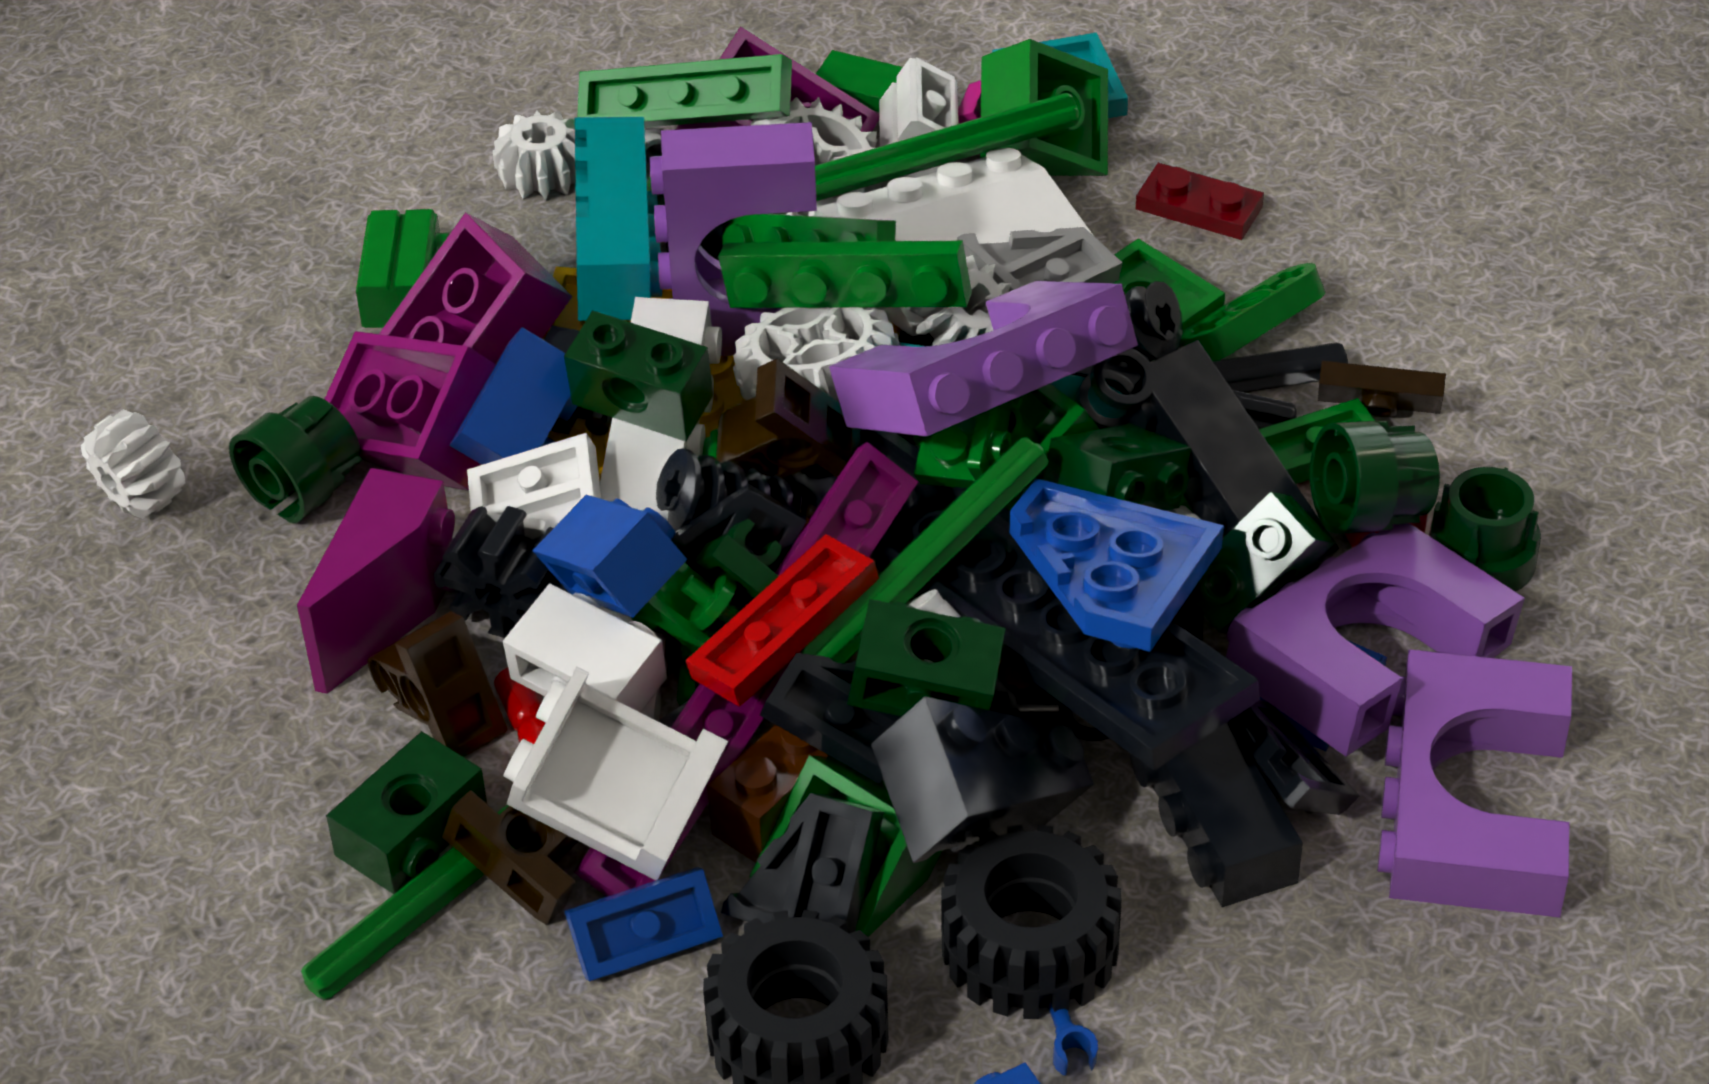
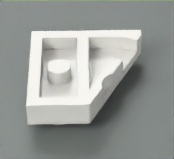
[467,433,602,540]

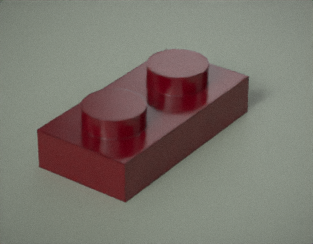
[1135,162,1264,240]

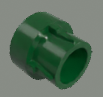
[229,396,363,523]
[1310,420,1440,534]
[1429,467,1541,592]

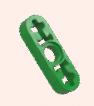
[1181,263,1326,361]

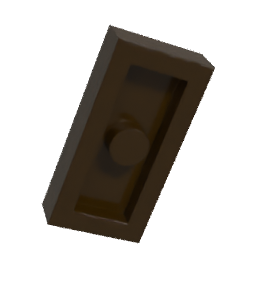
[1318,361,1446,417]

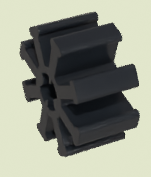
[433,506,569,638]

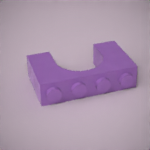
[650,122,817,356]
[829,281,1138,436]
[1226,523,1525,757]
[1377,649,1572,918]

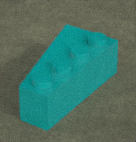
[574,117,662,321]

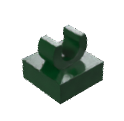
[691,519,781,605]

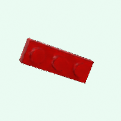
[686,534,879,707]

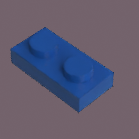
[564,867,723,982]

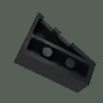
[871,697,1094,863]

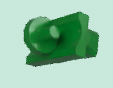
[631,563,743,661]

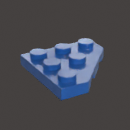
[1009,478,1224,652]

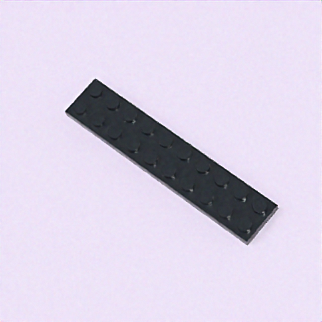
[784,429,1260,771]

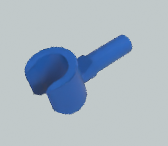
[1048,1002,1098,1076]

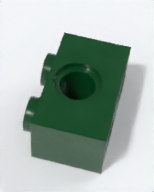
[564,310,713,442]
[1043,424,1191,511]
[1188,492,1335,633]
[847,599,1005,716]
[326,731,488,894]

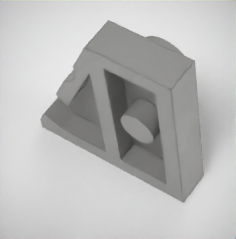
[957,227,1123,292]

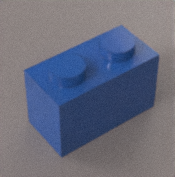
[449,327,577,465]
[533,494,687,618]

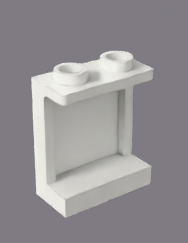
[503,666,728,880]

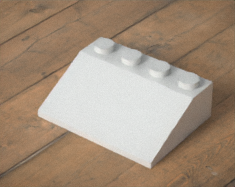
[815,148,1094,337]

